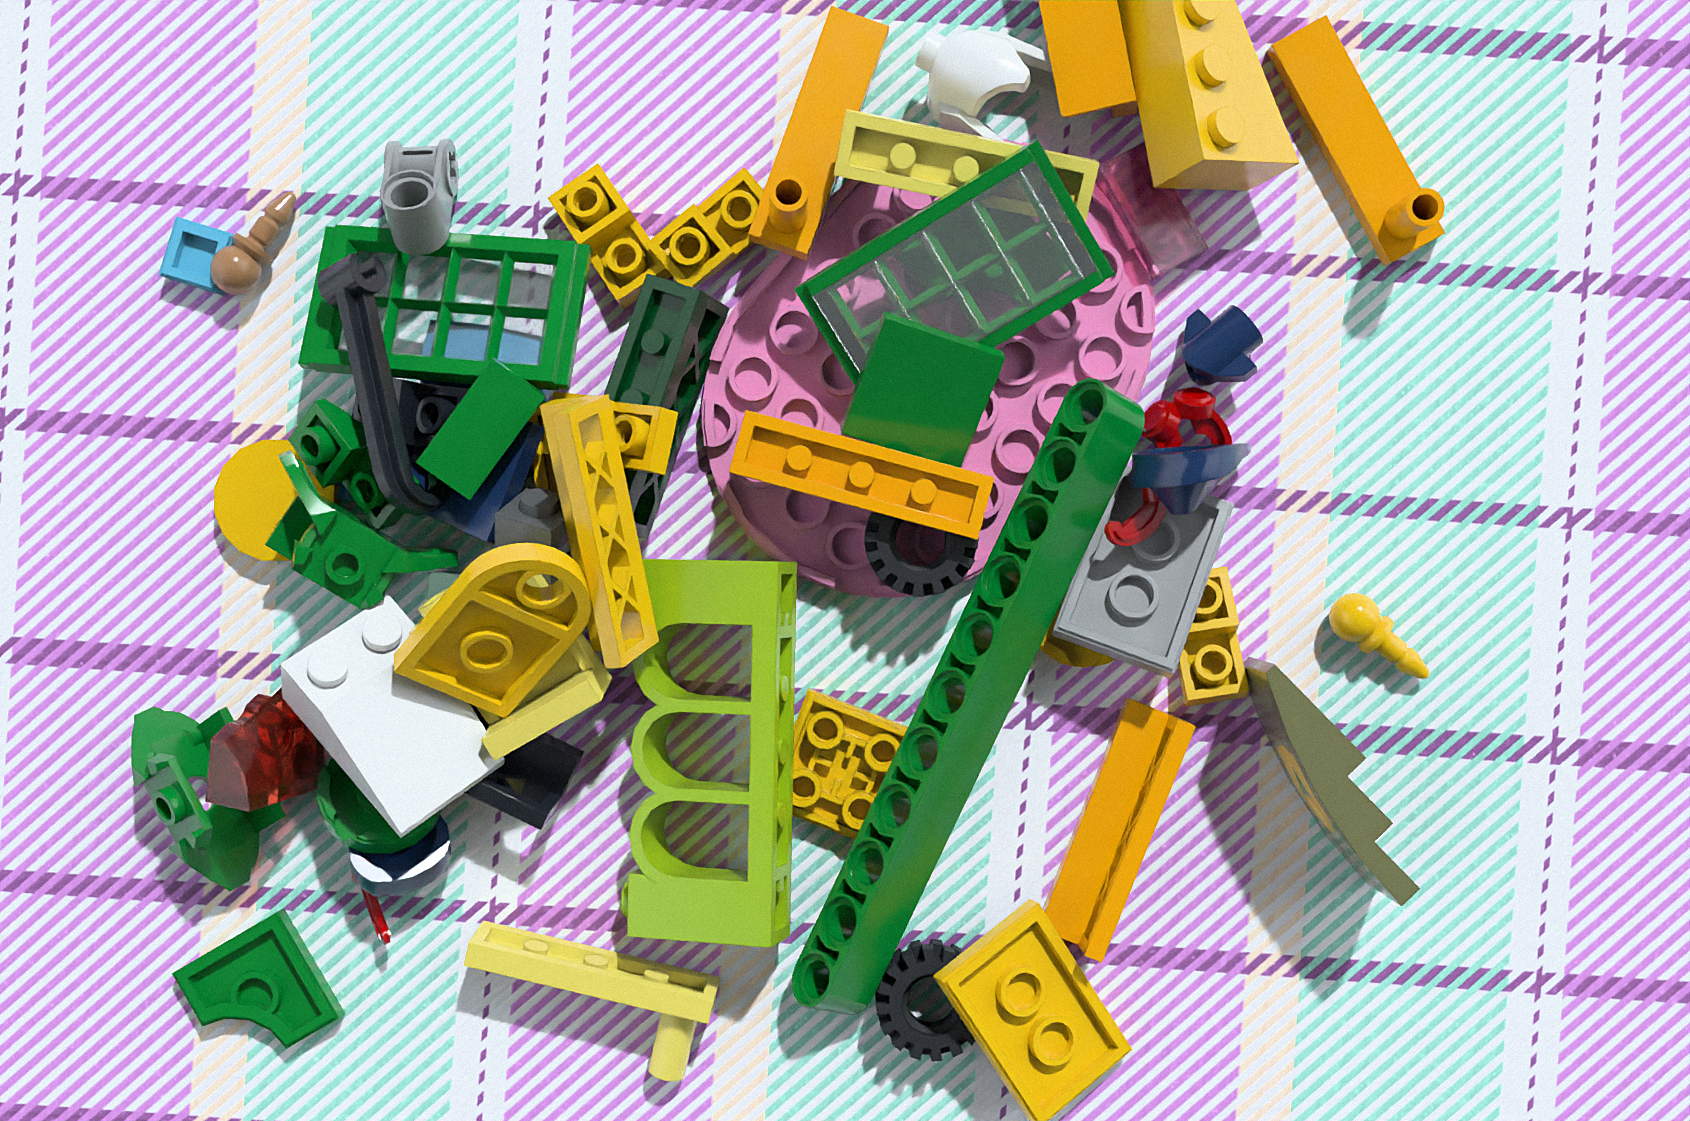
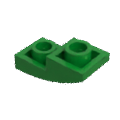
[288,399,424,531]

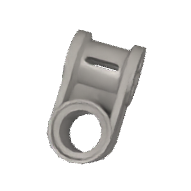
[379,139,459,256]

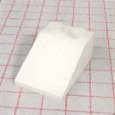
[280,595,505,838]

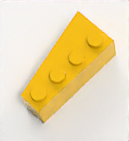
[1117,0,1299,191]

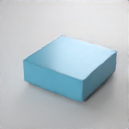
[158,216,234,296]

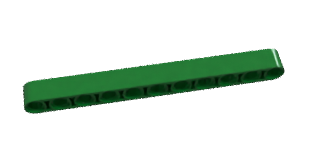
[792,378,1145,1015]

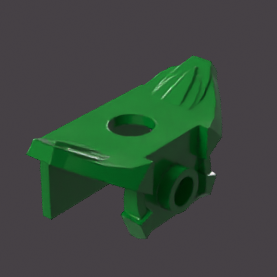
[264,450,458,610]
[131,706,286,892]

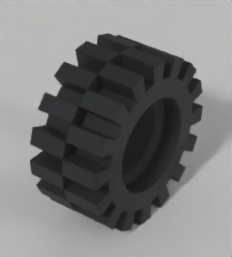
[864,512,979,597]
[875,939,976,1062]

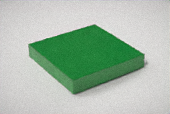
[840,311,1006,468]

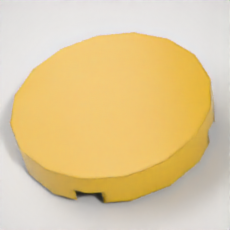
[214,440,340,561]

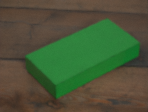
[416,357,546,500]

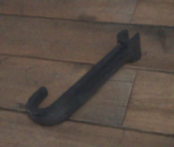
[317,253,451,516]

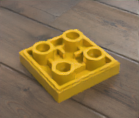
[792,688,908,840]

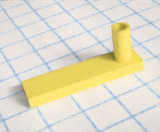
[834,109,1100,224]
[463,920,721,1081]

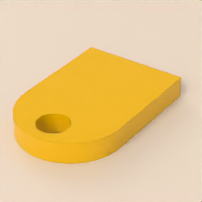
[394,543,591,719]

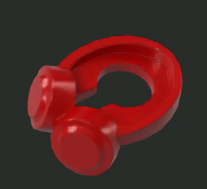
[1141,387,1232,479]

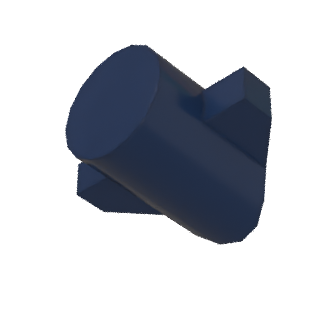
[1182,305,1264,386]

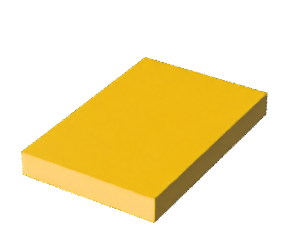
[933,899,1133,1121]

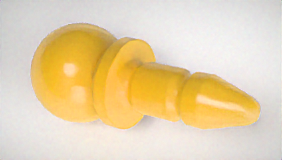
[1329,593,1430,679]

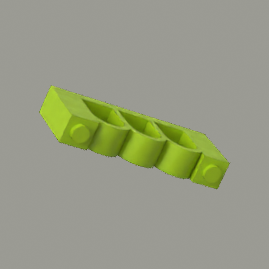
[621,559,797,948]

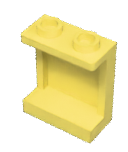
[408,574,612,761]

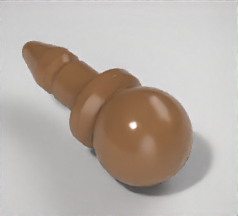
[210,192,296,295]

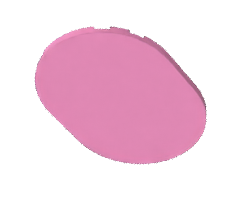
[702,139,1155,598]

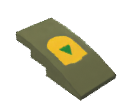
[1243,657,1420,907]

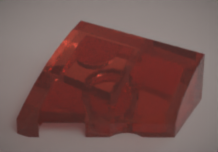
[205,687,325,812]

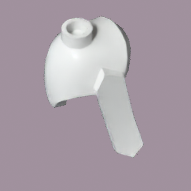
[915,30,1057,141]

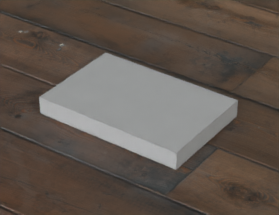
[1052,466,1234,679]

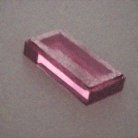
[1095,142,1209,281]

